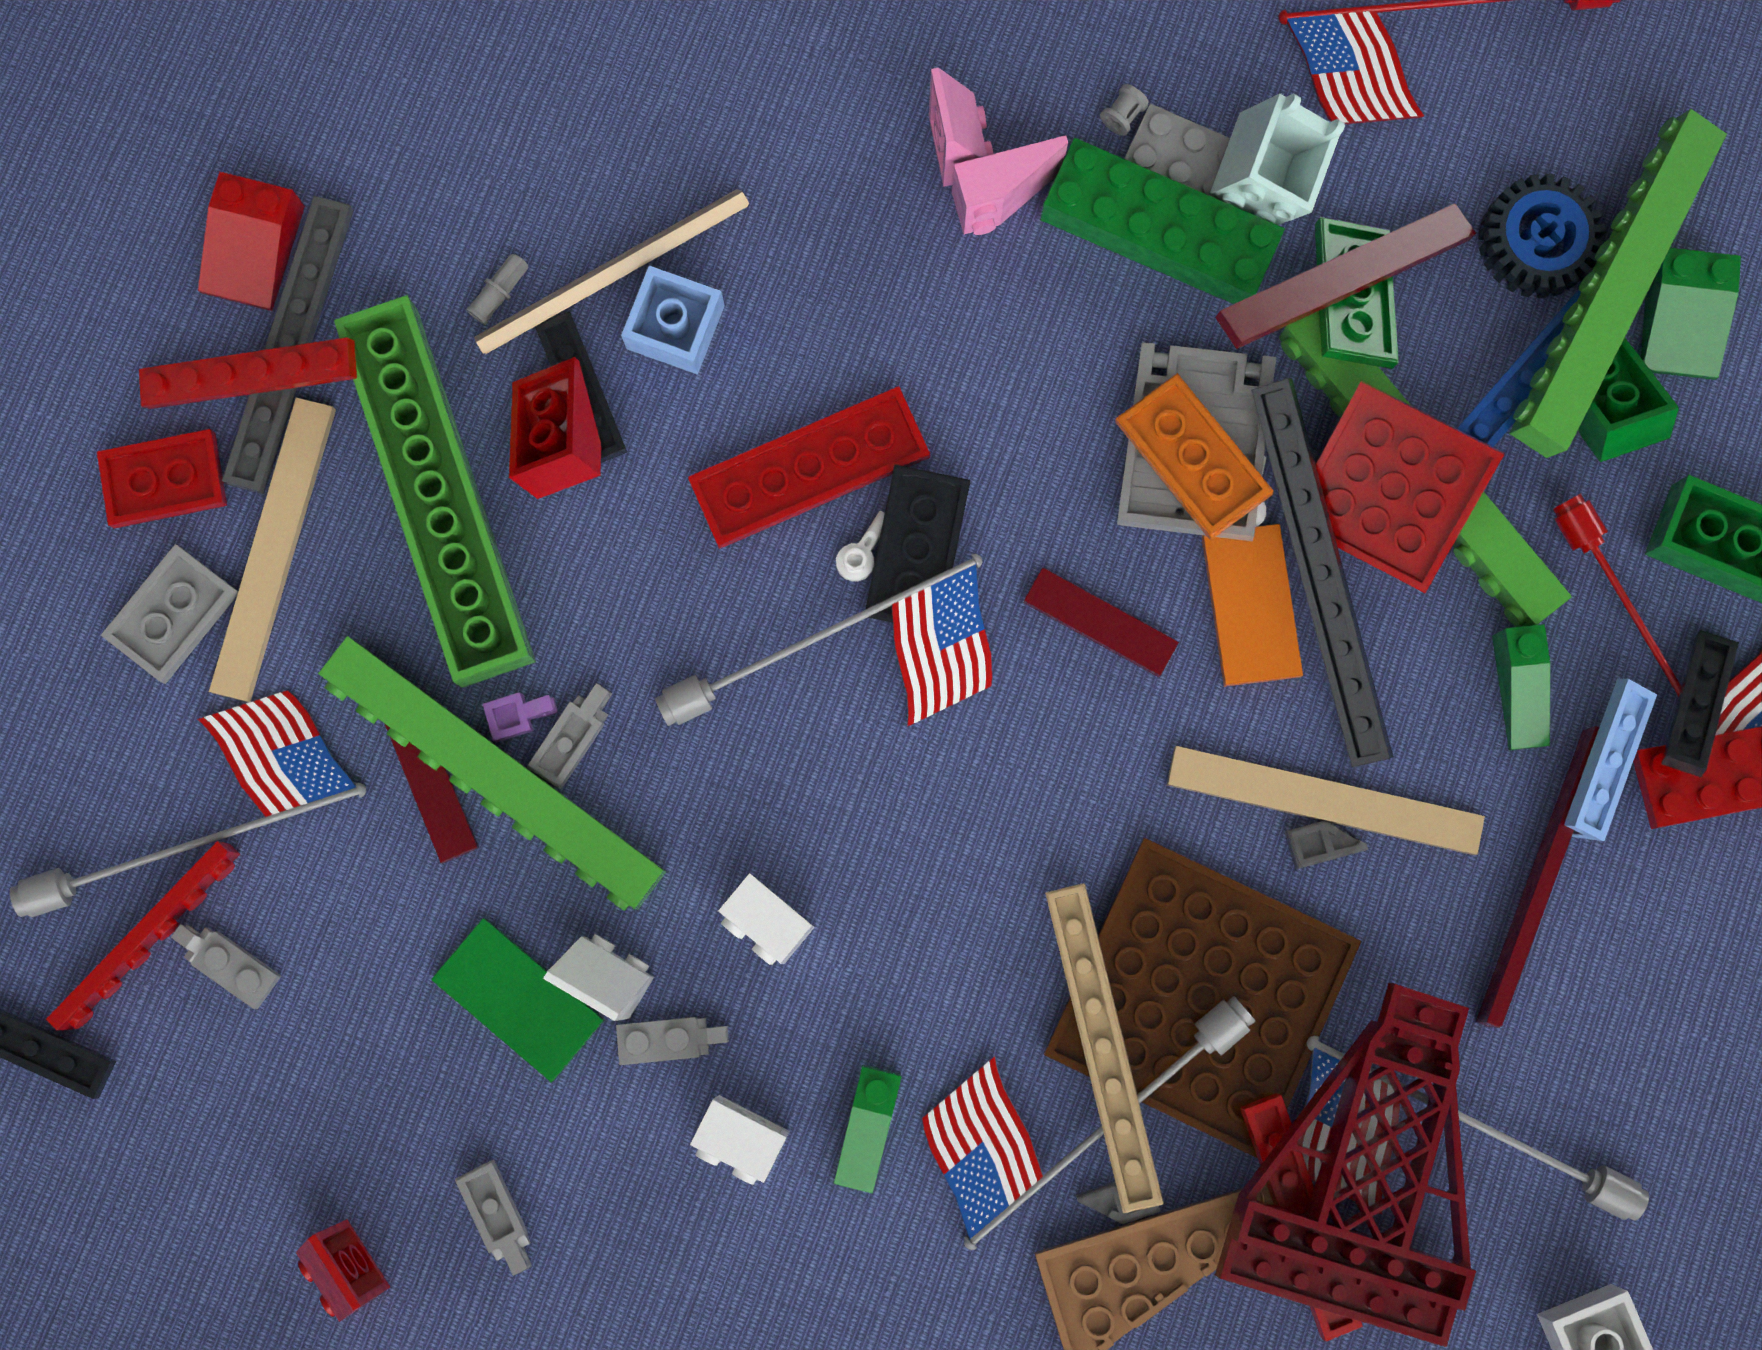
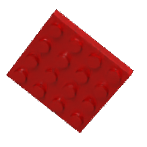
[1316,381,1505,593]

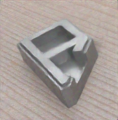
[1285,821,1368,869]
[1076,1181,1160,1224]

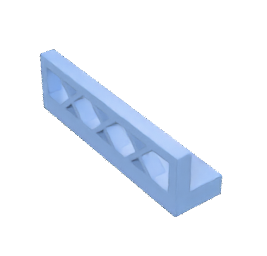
[1564,678,1657,841]

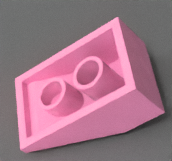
[929,68,993,187]
[952,135,1068,235]

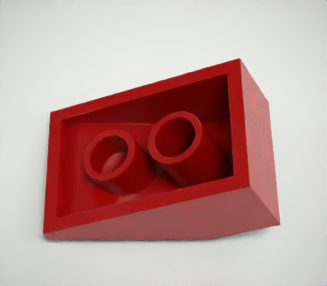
[198,171,305,311]
[509,357,601,499]
[296,1219,390,1322]

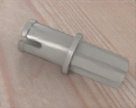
[466,254,528,325]

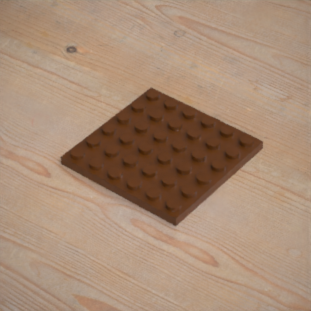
[1043,838,1362,1159]

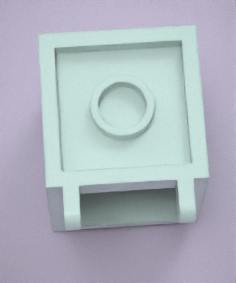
[1210,94,1345,225]

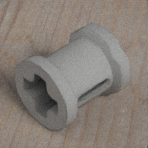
[1100,84,1149,136]

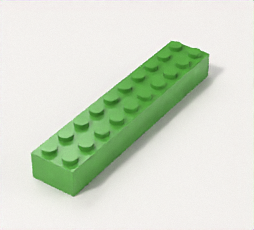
[334,295,536,688]

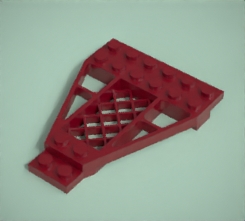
[1215,983,1476,1347]

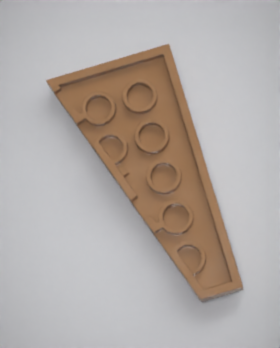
[1034,1184,1274,1350]

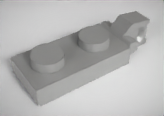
[527,683,612,789]
[171,924,281,1009]
[616,1017,729,1065]
[455,1160,532,1276]

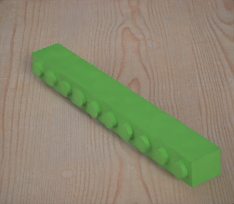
[1509,109,1727,458]
[1279,311,1572,627]
[318,636,666,911]

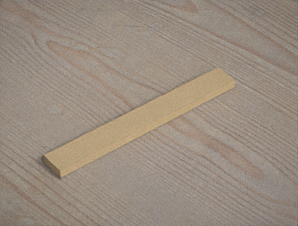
[474,189,749,354]
[209,398,336,702]
[1166,746,1485,855]
[1045,883,1164,1213]

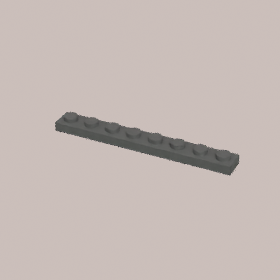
[222,196,354,494]

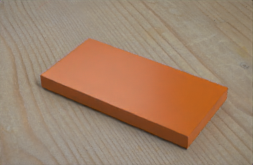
[1115,373,1274,541]
[1201,524,1303,687]

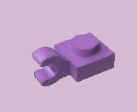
[483,692,558,742]

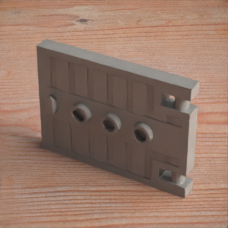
[1117,342,1276,541]

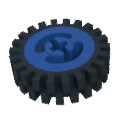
[1478,174,1606,298]

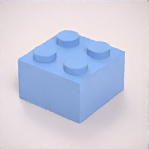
[621,266,725,375]

